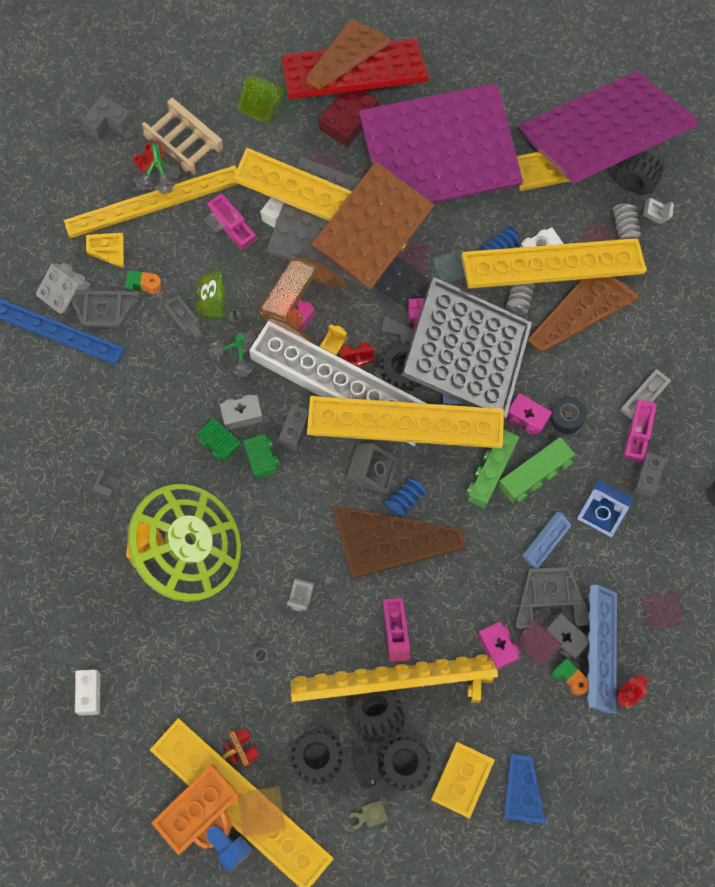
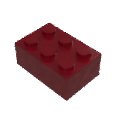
[319,90,379,148]

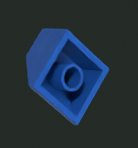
[577,480,633,538]

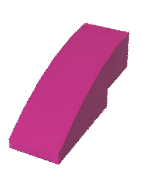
[207,193,256,251]
[623,399,657,463]

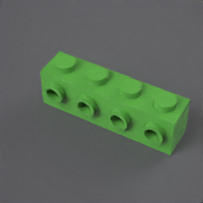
[467,429,520,509]
[498,437,575,504]

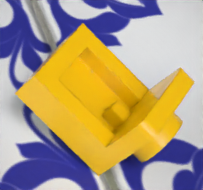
[319,324,347,356]
[467,678,493,703]

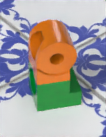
[125,271,162,294]
[550,658,589,696]

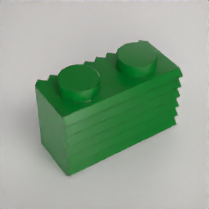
[197,418,241,463]
[243,433,280,480]

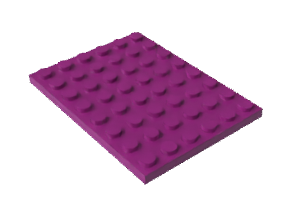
[517,71,698,184]
[359,83,523,203]

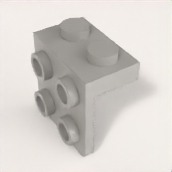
[36,263,91,314]

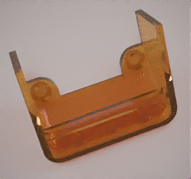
[259,257,348,342]

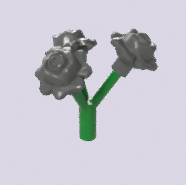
[133,143,181,194]
[208,331,256,377]

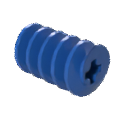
[480,226,520,251]
[384,477,428,517]

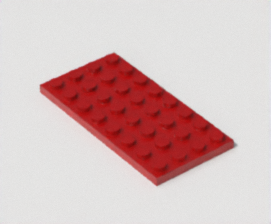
[281,38,429,99]

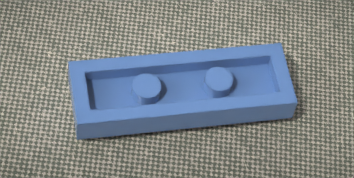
[522,512,572,568]

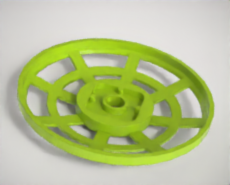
[128,484,241,602]

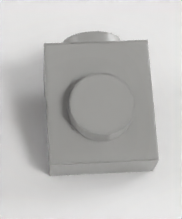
[643,198,674,224]
[287,578,315,611]

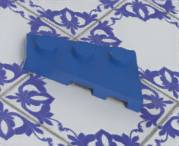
[503,754,546,824]

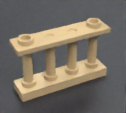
[142,98,223,175]

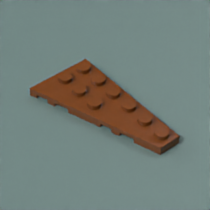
[306,19,390,89]
[527,277,640,354]

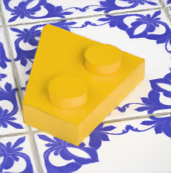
[86,233,124,268]

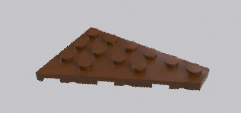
[332,505,466,579]

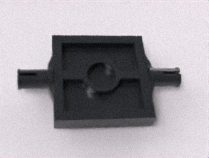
[375,256,427,308]

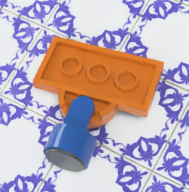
[152,764,253,872]

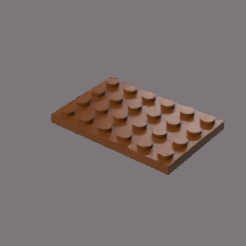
[311,161,434,290]

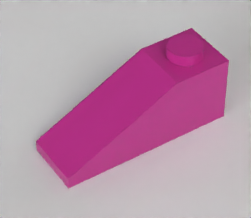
[383,598,410,662]

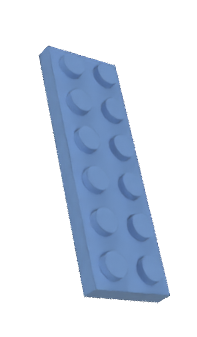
[587,585,617,713]

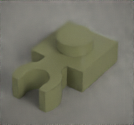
[349,800,388,830]

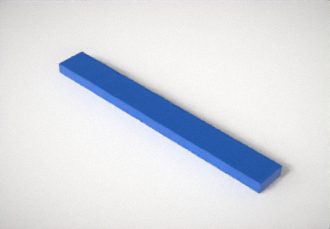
[0,299,125,366]

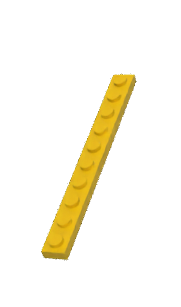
[64,165,238,239]

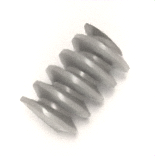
[613,204,641,240]
[506,283,535,315]

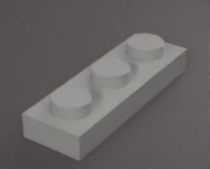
[620,369,671,420]

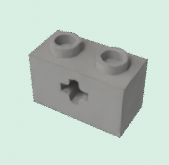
[220,395,263,430]

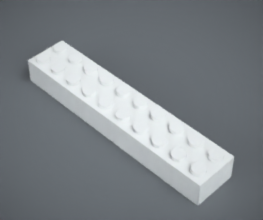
[249,321,427,447]

